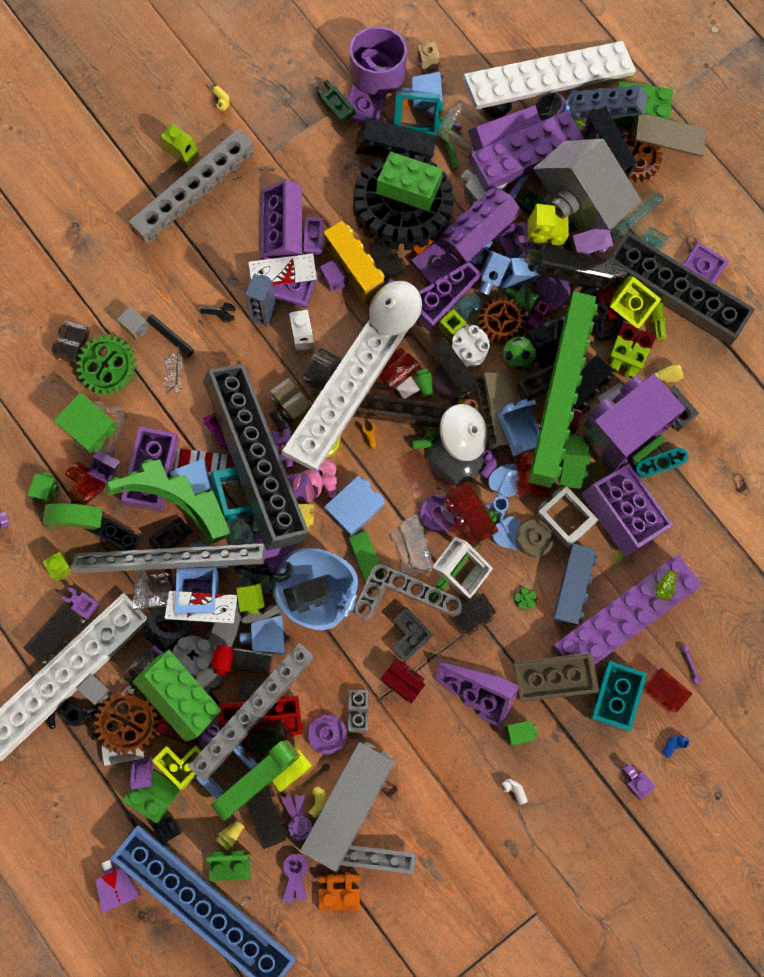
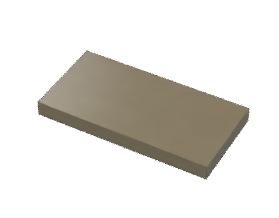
[513,652,599,702]

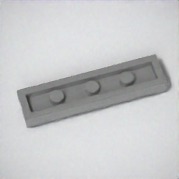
[341,845,416,875]

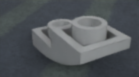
[241,604,283,625]
[348,690,369,733]

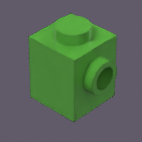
[28,472,58,504]

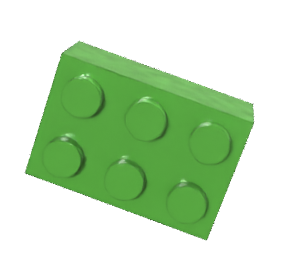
[613,82,673,127]
[376,151,443,211]

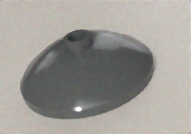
[428,435,484,486]

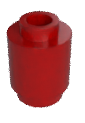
[210,645,234,676]

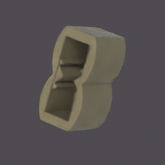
[270,378,312,423]

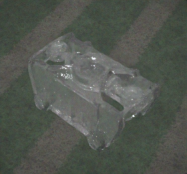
[389,515,434,577]

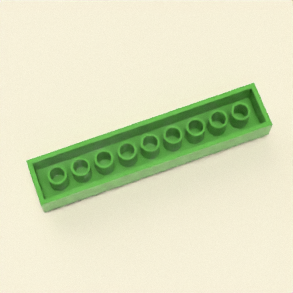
[528,292,598,487]

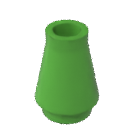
[413,369,434,398]

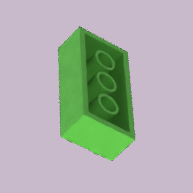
[133,650,221,742]

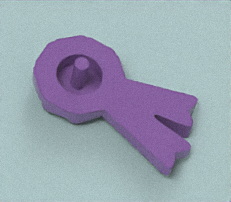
[281,794,312,842]
[283,854,308,904]

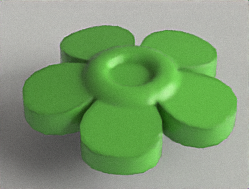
[514,587,537,610]

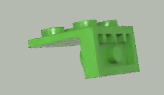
[206,850,251,881]

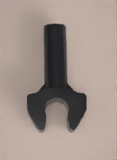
[200,302,236,323]

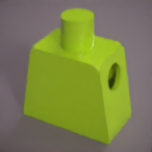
[160,124,199,167]

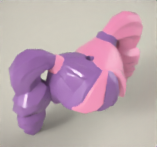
[286,459,337,502]

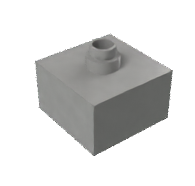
[533,139,641,230]

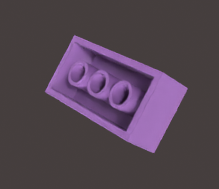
[440,186,522,262]
[121,427,180,513]

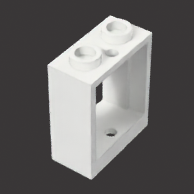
[537,486,598,548]
[432,537,493,599]

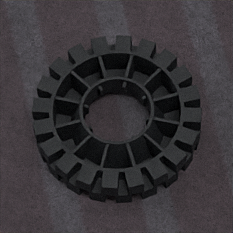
[353,153,454,250]

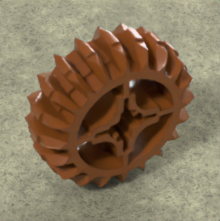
[477,296,527,346]

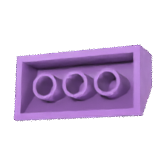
[261,179,302,260]

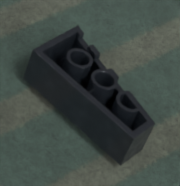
[355,118,436,163]

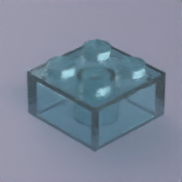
[641,225,670,251]
[454,292,482,319]

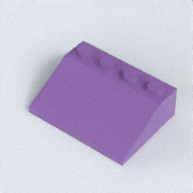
[581,464,673,557]

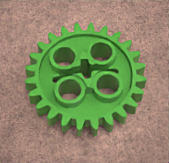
[76,334,138,396]

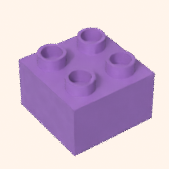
[584,373,686,474]

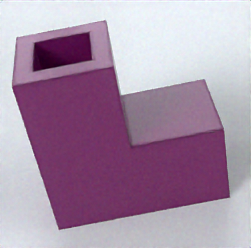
[526,300,550,330]

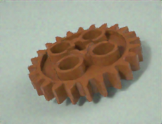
[621,129,663,183]
[93,690,160,757]

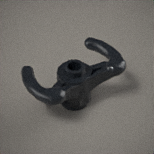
[579,285,623,341]
[235,563,294,593]
[47,700,102,740]

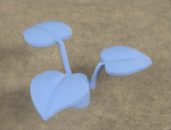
[440,463,521,551]

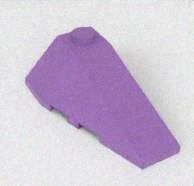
[435,662,519,728]

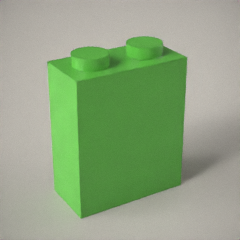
[54,392,118,455]

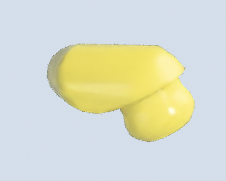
[212,86,230,111]
[309,787,327,819]

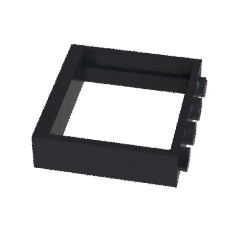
[581,106,637,179]

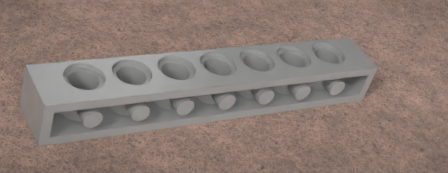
[129,128,255,243]
[188,643,315,782]

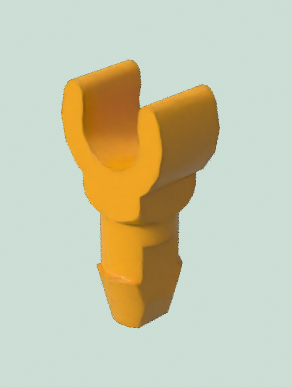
[362,423,376,449]

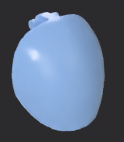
[273,548,358,630]

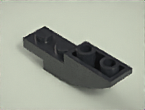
[70,499,141,551]

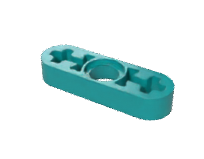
[635,447,688,479]

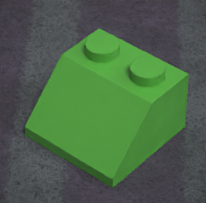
[123,769,180,823]

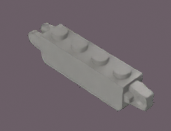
[193,597,242,696]

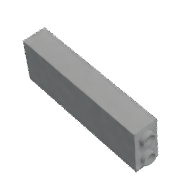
[300,741,395,872]

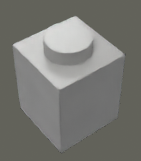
[117,307,149,340]
[77,674,111,706]

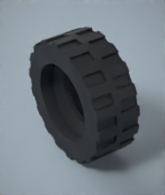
[144,607,190,650]

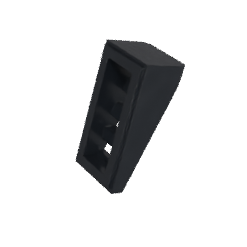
[149,517,192,549]

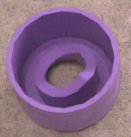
[350,26,407,95]

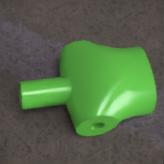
[505,285,541,314]

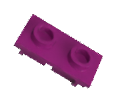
[203,412,229,451]

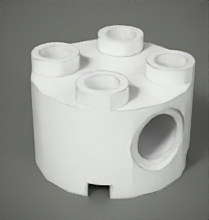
[451,325,490,369]

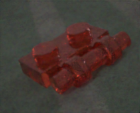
[379,348,421,390]
[516,457,551,497]

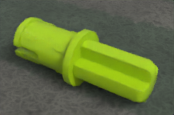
[651,302,667,340]

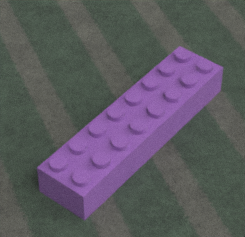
[552,554,702,665]

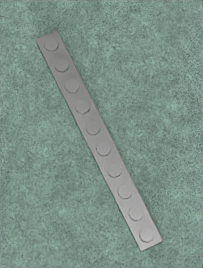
[71,543,266,573]

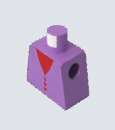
[96,859,142,913]

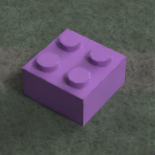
[88,451,120,483]

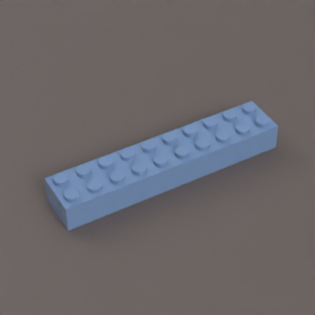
[110,825,297,977]

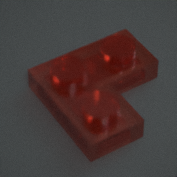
[65,461,107,505]

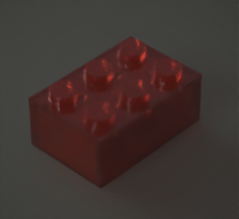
[443,481,499,548]

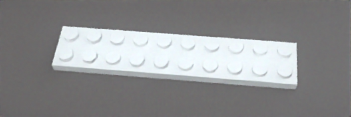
[462,41,636,110]
[282,319,408,472]
[0,593,147,761]

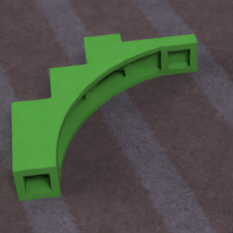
[104,459,230,545]

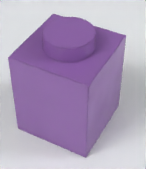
[320,259,347,292]

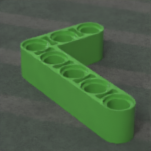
[211,740,300,821]

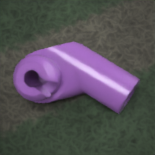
[479,450,497,479]

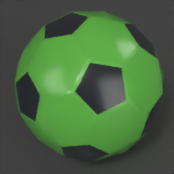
[503,337,536,370]

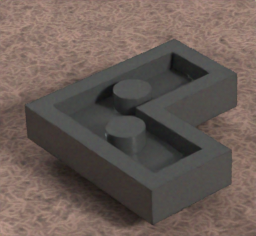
[392,607,433,663]

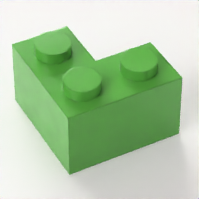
[558,435,591,489]

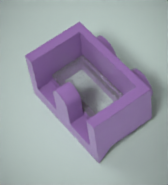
[497,222,539,259]

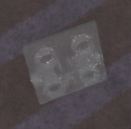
[163,347,184,394]
[132,570,173,610]

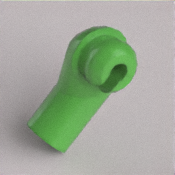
[412,427,437,449]

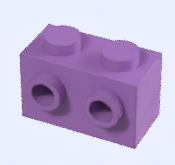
[569,228,613,258]

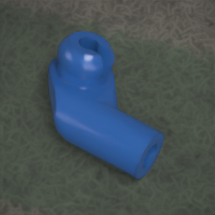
[661,735,689,758]

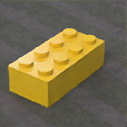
[323,221,385,304]

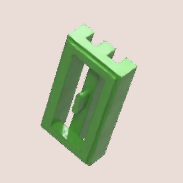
[629,435,666,467]

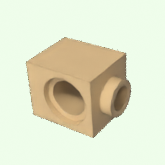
[417,42,440,72]

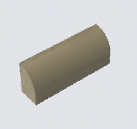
[631,114,707,157]
[474,372,516,451]

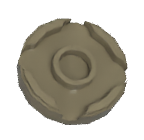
[516,519,554,558]

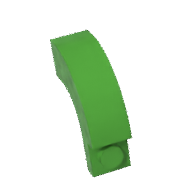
[43,504,103,530]

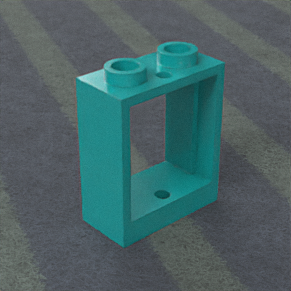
[394,91,443,135]
[208,467,254,522]

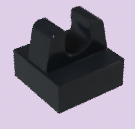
[154,815,182,844]

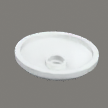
[369,281,422,335]
[440,404,488,461]

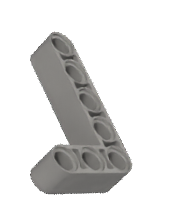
[355,564,462,621]

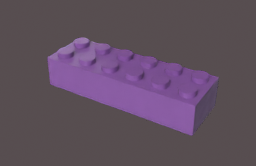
[469,110,585,192]

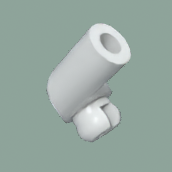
[501,779,528,805]

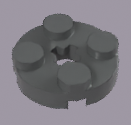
[173,636,213,677]

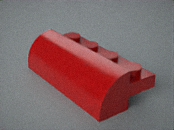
[218,695,303,742]

